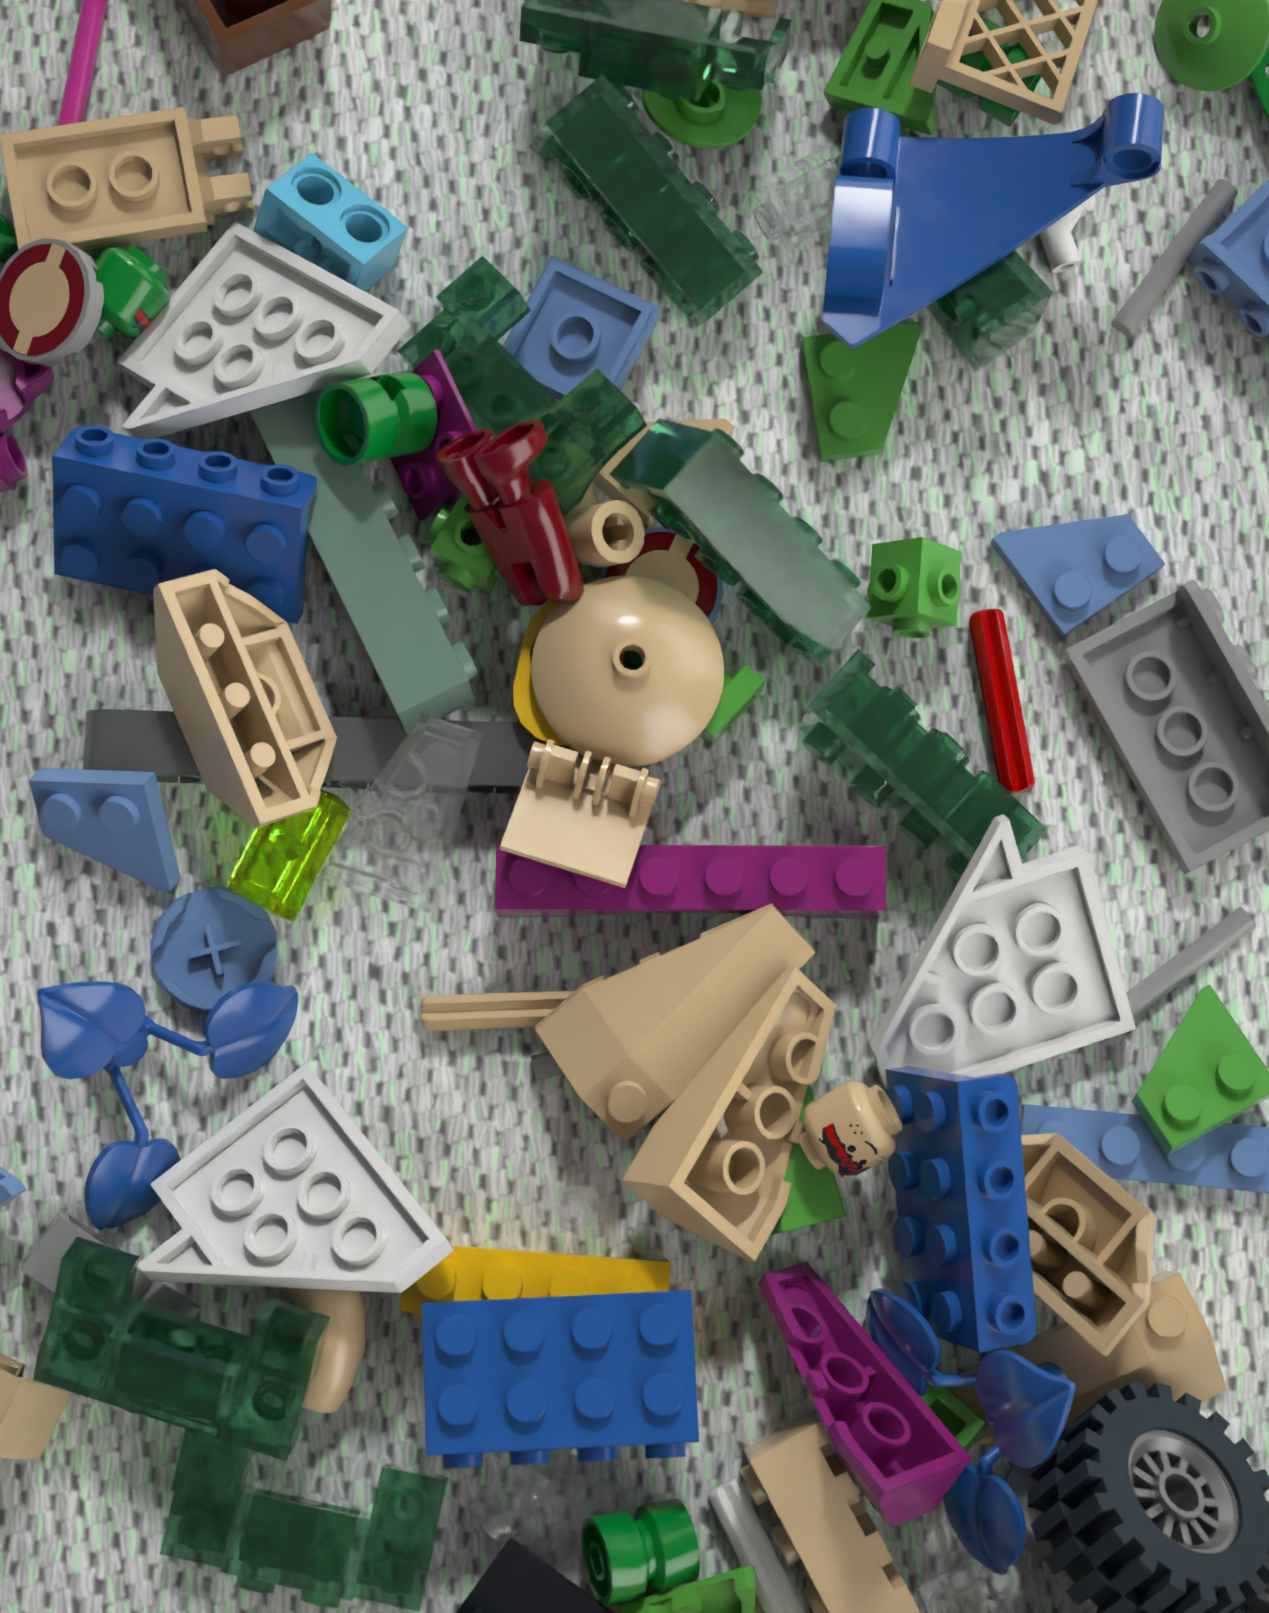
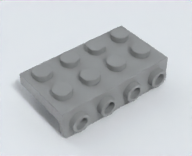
[1062,580,1269,875]

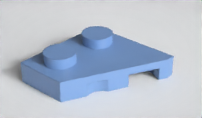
[990,514,1165,639]
[29,768,181,891]

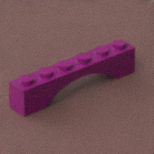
[495,845,887,918]

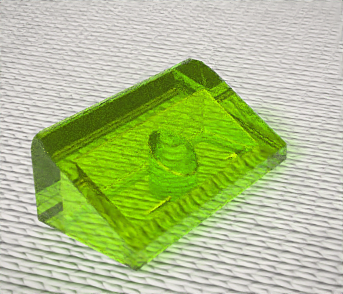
[226,789,352,922]

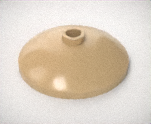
[531,576,724,767]

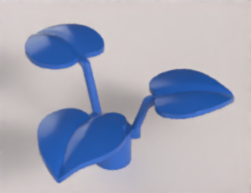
[37,981,298,1230]
[866,1288,1076,1575]

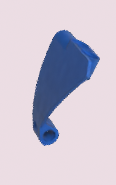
[822,93,1164,350]

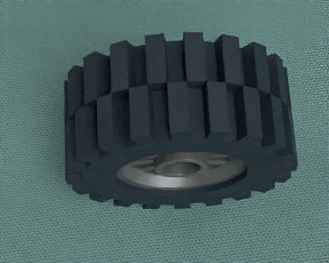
[1027,1382,1269,1613]

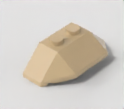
[153,569,337,828]
[1021,1133,1155,1357]

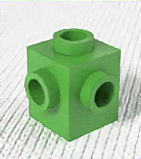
[427,495,503,595]
[867,537,961,638]

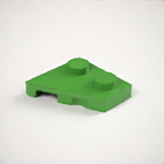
[1131,984,1269,1156]

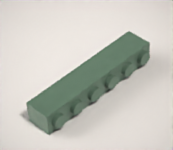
[249,389,479,734]

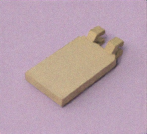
[0,106,254,251]

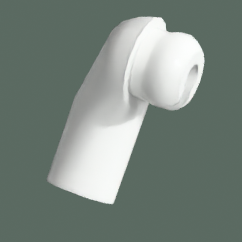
[1039,194,1095,274]

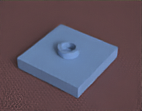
[493,256,662,422]

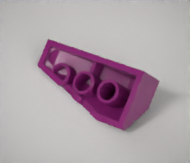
[758,1262,972,1528]

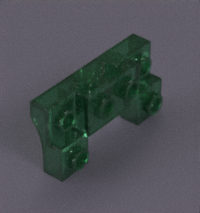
[519,0,792,101]
[397,255,647,517]
[33,1236,330,1462]
[160,1420,449,1612]

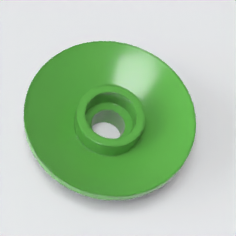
[1154,0,1269,91]
[640,41,762,148]

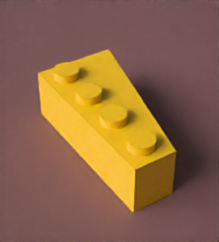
[400,1245,671,1317]

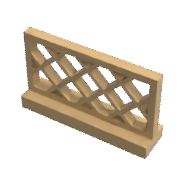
[909,0,1098,125]

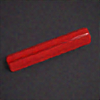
[968,609,1035,794]

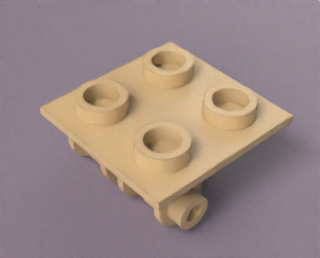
[499,739,661,888]

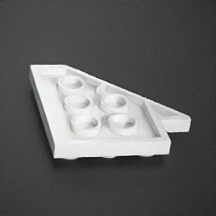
[117,221,411,439]
[869,814,1136,1091]
[137,1063,454,1293]

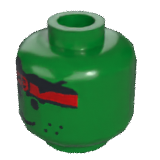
[93,244,170,340]

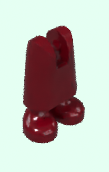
[437,419,584,607]

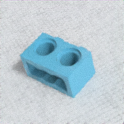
[253,153,408,292]

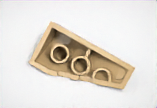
[535,903,816,1144]
[621,966,836,1261]
[949,1271,1227,1446]

